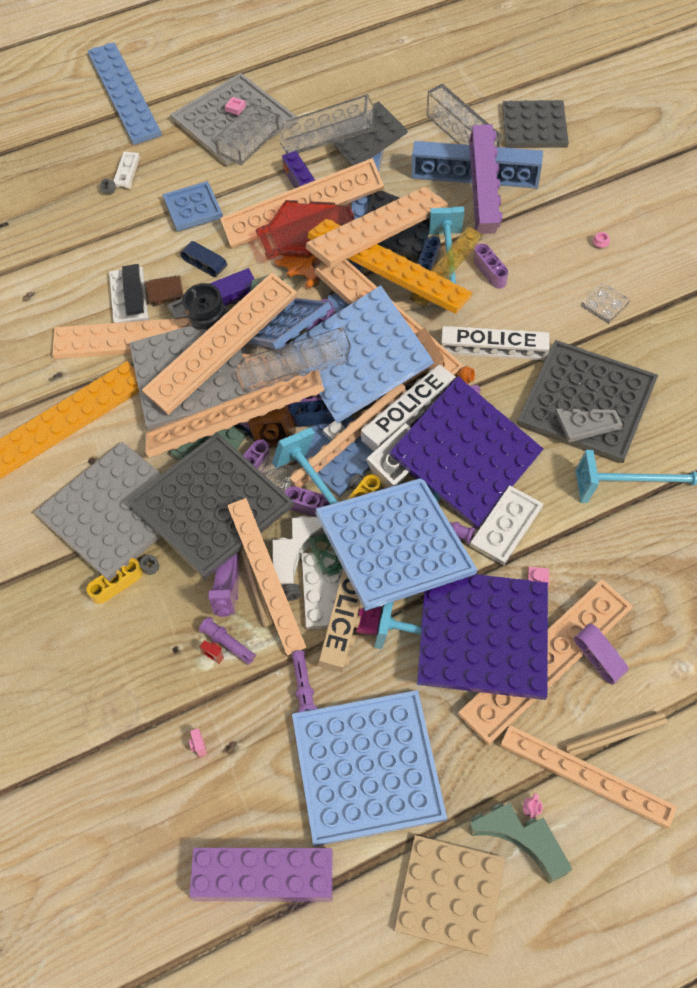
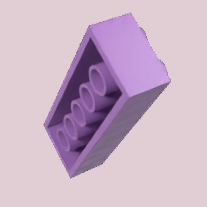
[469,124,502,234]
[190,848,333,902]

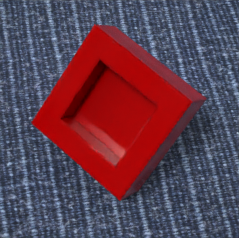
[200,640,224,664]

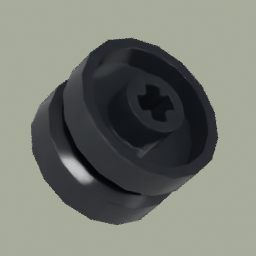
[182,283,226,329]

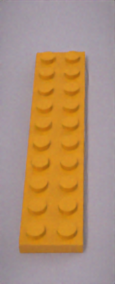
[308,219,473,314]
[0,361,139,479]

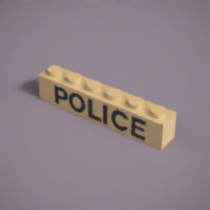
[318,569,363,673]

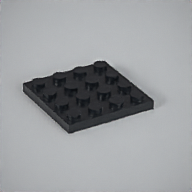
[366,190,430,261]

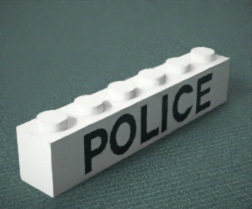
[441,326,549,360]
[361,364,456,451]

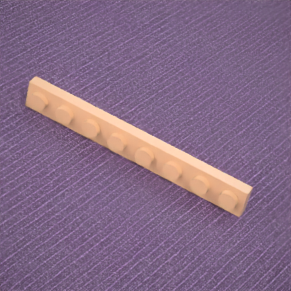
[290,384,406,488]
[227,498,306,656]
[500,725,677,829]

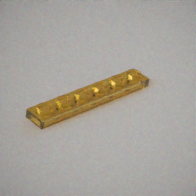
[410,227,483,308]

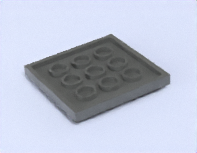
[502,100,569,148]
[328,101,408,166]

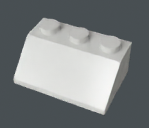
[366,423,411,489]

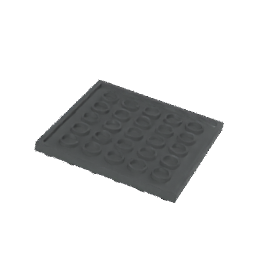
[517,340,658,463]
[128,433,294,580]

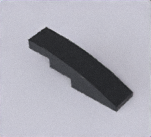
[122,264,144,316]

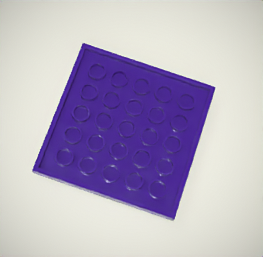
[389,376,544,530]
[417,574,548,700]

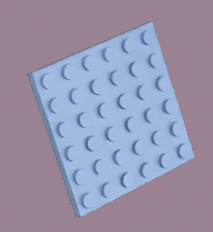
[289,285,434,424]
[315,478,477,611]
[292,690,447,847]

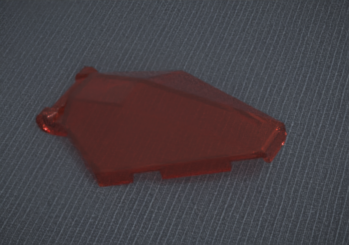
[256,200,355,260]

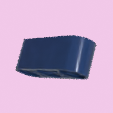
[417,236,441,272]
[180,241,227,277]
[289,400,335,427]

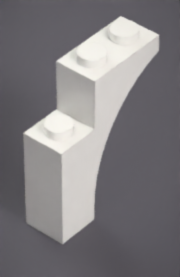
[273,516,326,588]

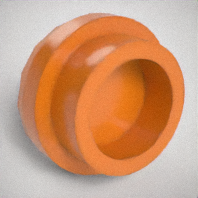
[456,366,475,384]

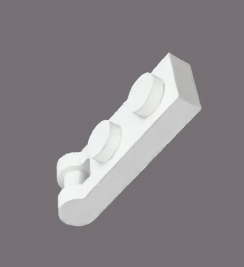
[114,152,140,189]

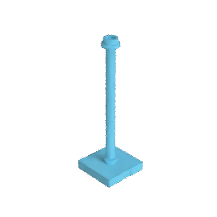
[429,207,464,284]
[272,427,338,505]
[575,450,697,503]
[374,602,421,649]

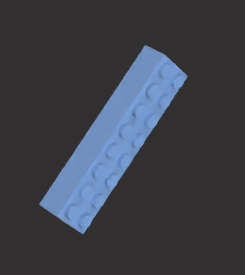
[411,141,543,189]

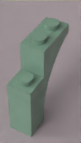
[468,803,573,884]

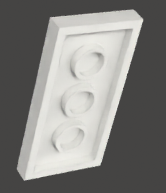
[109,267,149,323]
[470,486,543,565]
[302,551,343,630]

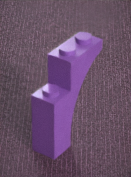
[209,553,239,617]

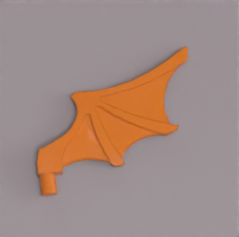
[274,238,320,289]

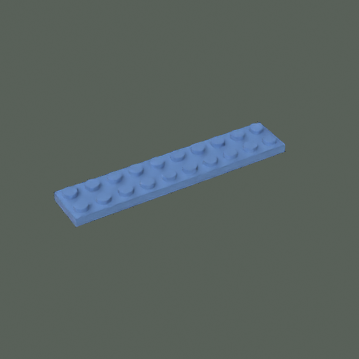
[87,42,162,145]

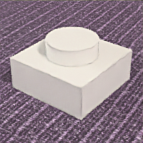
[323,421,346,441]

